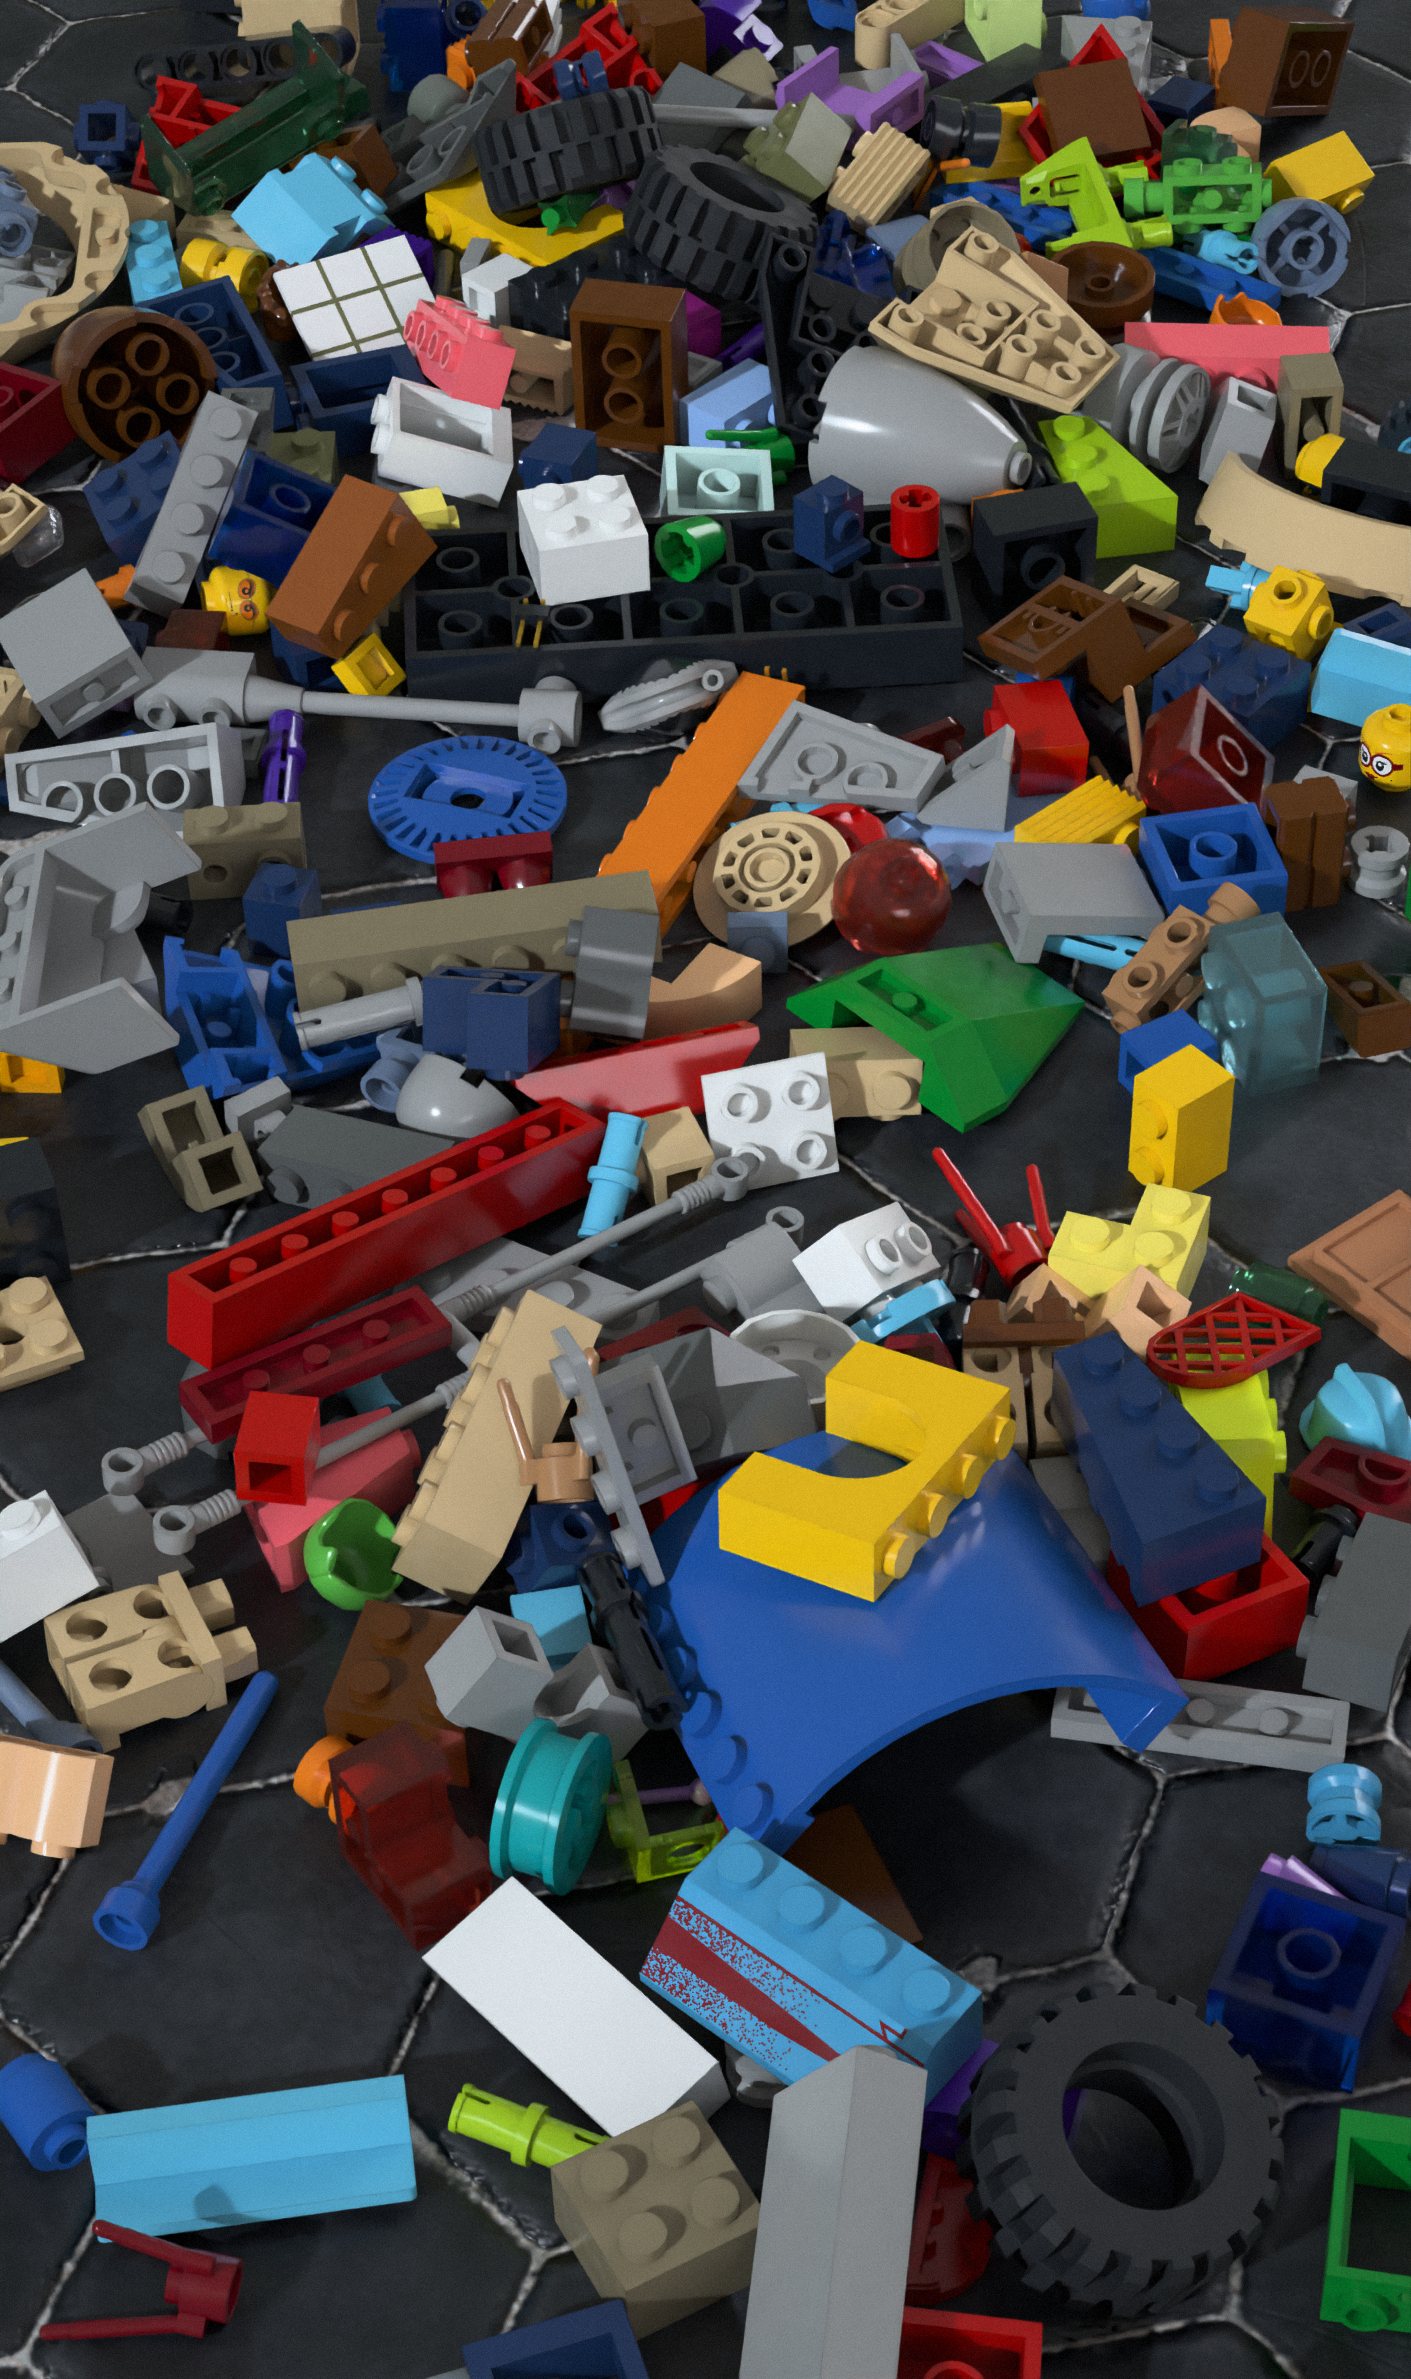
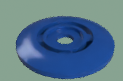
[368,736,568,864]

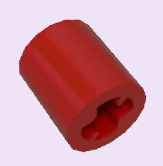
[890,484,940,558]

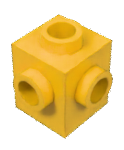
[1243,565,1334,660]

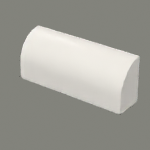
[422,1876,731,2137]

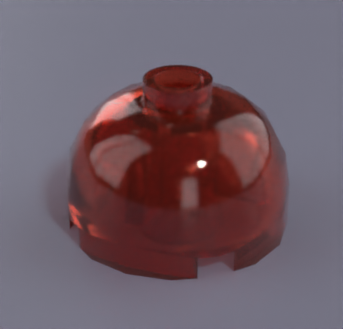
[830,837,952,956]

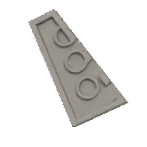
[391,1236,660,1351]

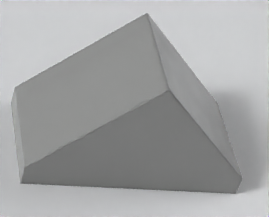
[915,724,1015,832]

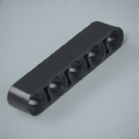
[133,25,356,94]

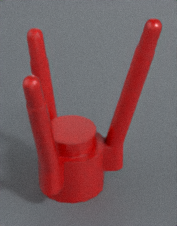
[932,1147,1056,1291]

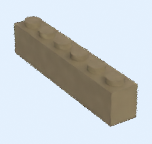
[286,870,663,1012]

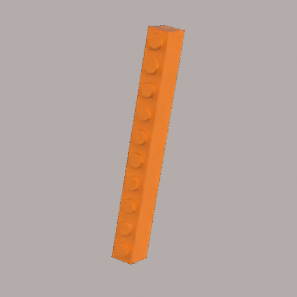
[541,671,805,1062]

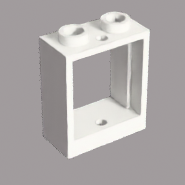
[371,376,514,508]

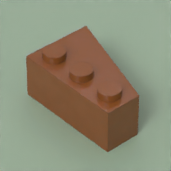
[265,474,438,660]

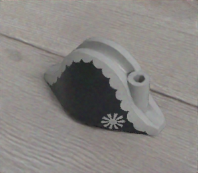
[597,654,739,738]

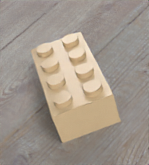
[391,1289,603,1606]

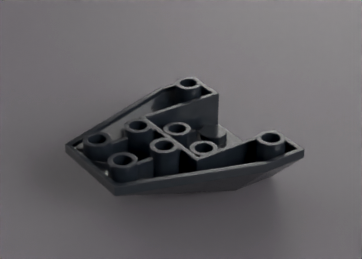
[757,231,924,442]

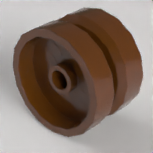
[1051,241,1156,346]

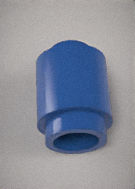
[0,2053,97,2171]

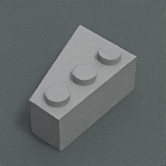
[1060,15,1153,98]

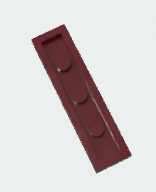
[178,1284,452,1445]

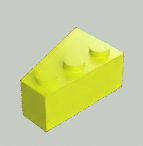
[1168,1342,1287,1540]

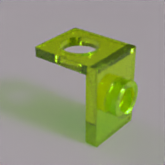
[606,1760,725,1883]

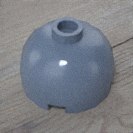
[1250,196,1351,298]

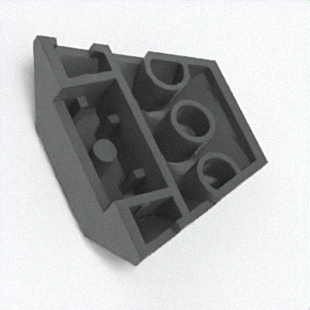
[381,58,516,215]

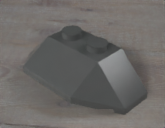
[552,1327,819,1503]

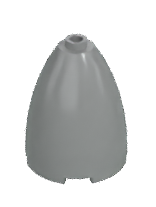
[808,346,1032,506]

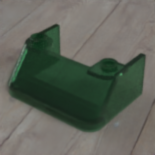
[139,19,347,217]

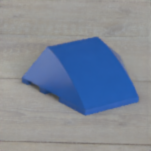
[163,935,381,1105]

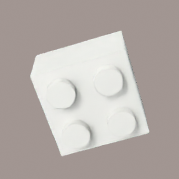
[517,474,650,606]

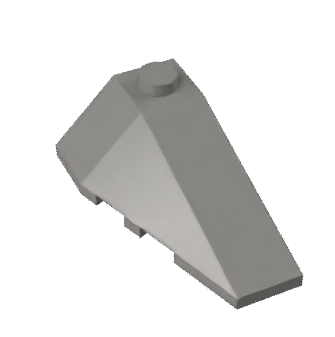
[4,722,246,840]

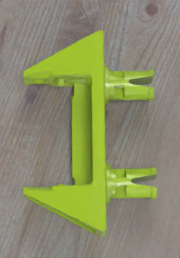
[1020,137,1173,260]

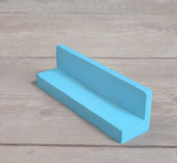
[87,2074,417,2243]

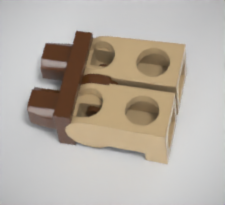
[960,1297,1086,1465]

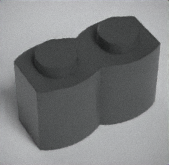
[560,905,659,1042]

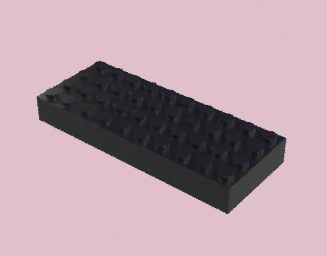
[404,504,964,704]

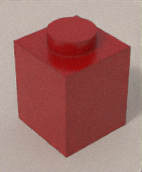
[234,1391,321,1506]

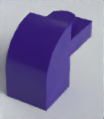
[697,0,784,62]

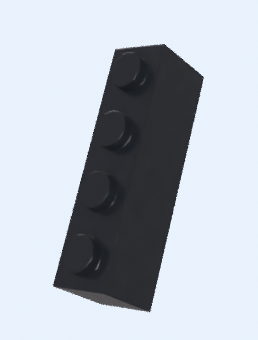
[904,43,1066,144]

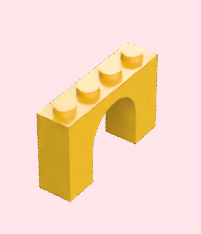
[425,168,626,268]
[718,1340,1016,1603]

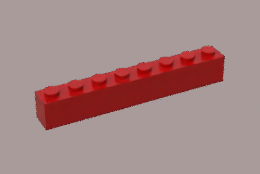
[167,1098,606,1370]

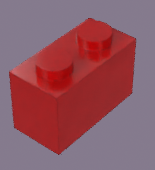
[984,679,1089,797]

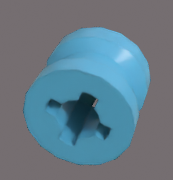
[1306,1763,1382,1847]

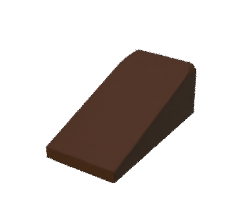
[1309,960,1411,1058]

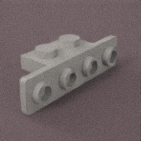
[549,1326,698,1588]

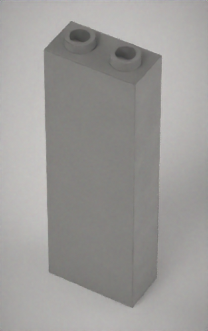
[739,2045,928,2379]

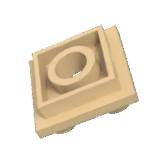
[0,1276,85,1393]

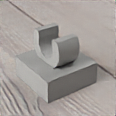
[224,1076,291,1153]

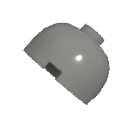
[395,1054,521,1145]

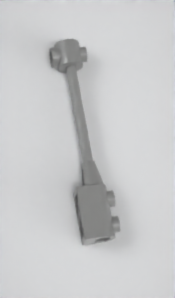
[134,646,583,755]

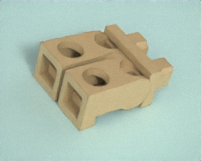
[43,1570,259,1753]

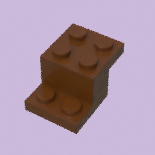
[977,575,1198,703]

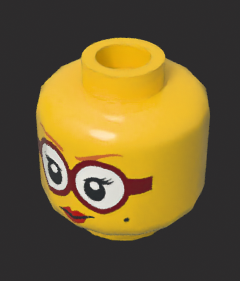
[1358,703,1411,792]

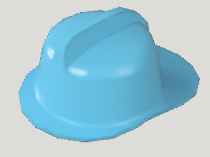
[1299,1363,1411,1461]

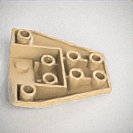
[868,225,1121,415]

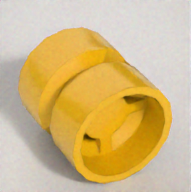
[179,237,269,314]

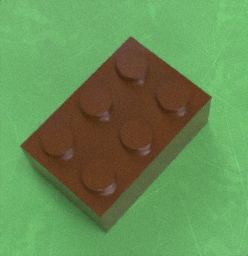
[1217,6,1355,117]
[569,278,689,454]

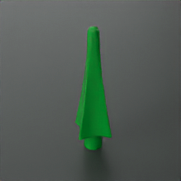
[537,191,600,236]

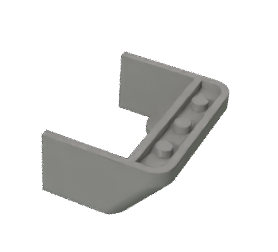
[0,801,202,1074]

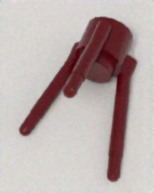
[39,2219,244,2341]

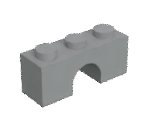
[424,1606,649,1770]

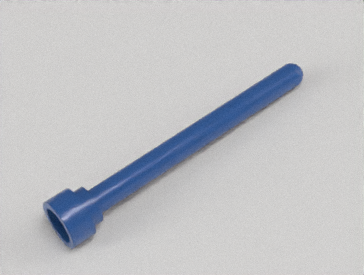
[93,1670,280,1950]

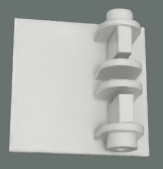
[701,1051,839,1190]

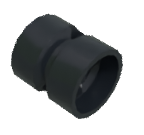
[919,95,1002,169]

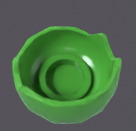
[303,1497,403,1611]

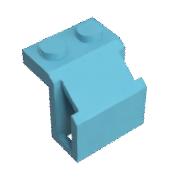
[231,152,396,265]

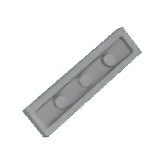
[1050,1678,1350,1773]

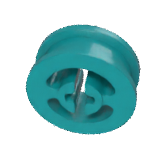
[489,1717,612,1896]

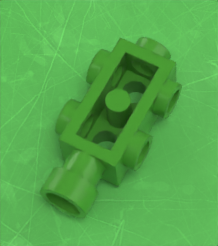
[1124,156,1272,234]

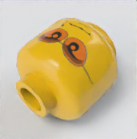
[200,563,280,637]

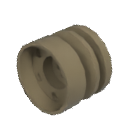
[893,200,1020,297]

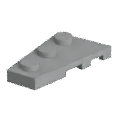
[737,700,946,812]

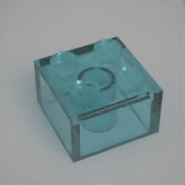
[1197,911,1328,1097]

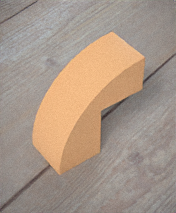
[596,943,762,1045]
[1006,1263,1192,1363]

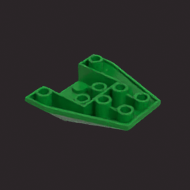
[786,942,1086,1134]

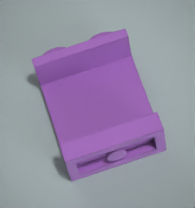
[775,46,924,151]

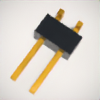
[515,599,551,648]

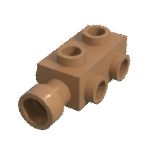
[1101,882,1261,1035]

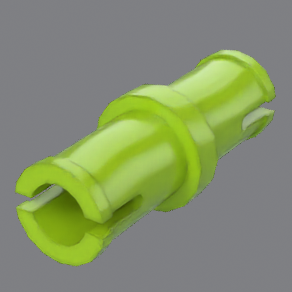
[448,2083,612,2168]

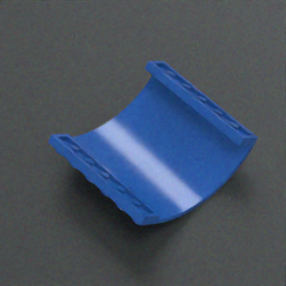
[622,1430,1190,1856]

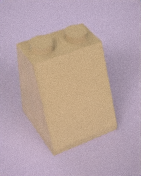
[234,0,360,90]

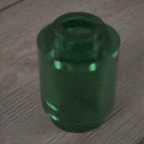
[1227,1260,1330,1341]

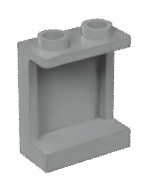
[0,568,154,739]
[982,842,1166,963]

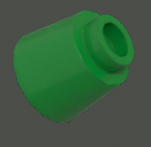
[654,515,726,582]

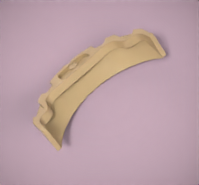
[0,142,131,365]
[1195,450,1411,607]

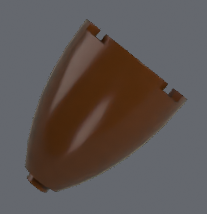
[51,305,218,464]

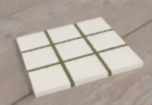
[273,235,435,362]

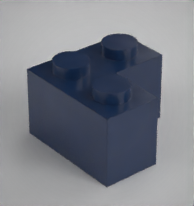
[422,965,561,1080]

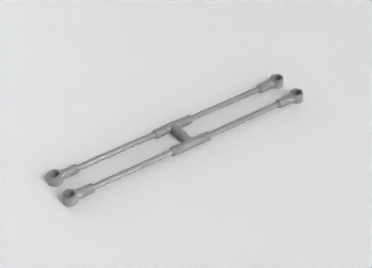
[102,1157,804,1555]

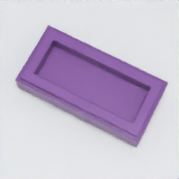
[914,40,984,88]

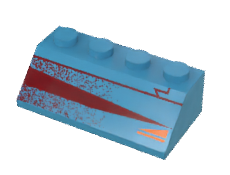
[640,1826,983,2109]

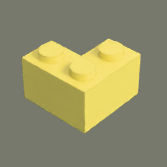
[1048,1183,1211,1301]

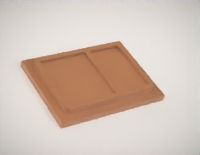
[1287,1189,1411,1362]

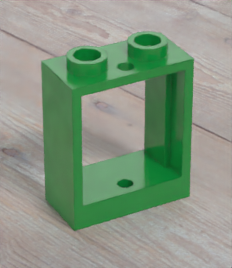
[1320,2108,1411,2333]

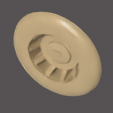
[693,811,853,947]

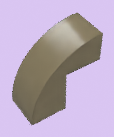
[137,1085,264,1213]

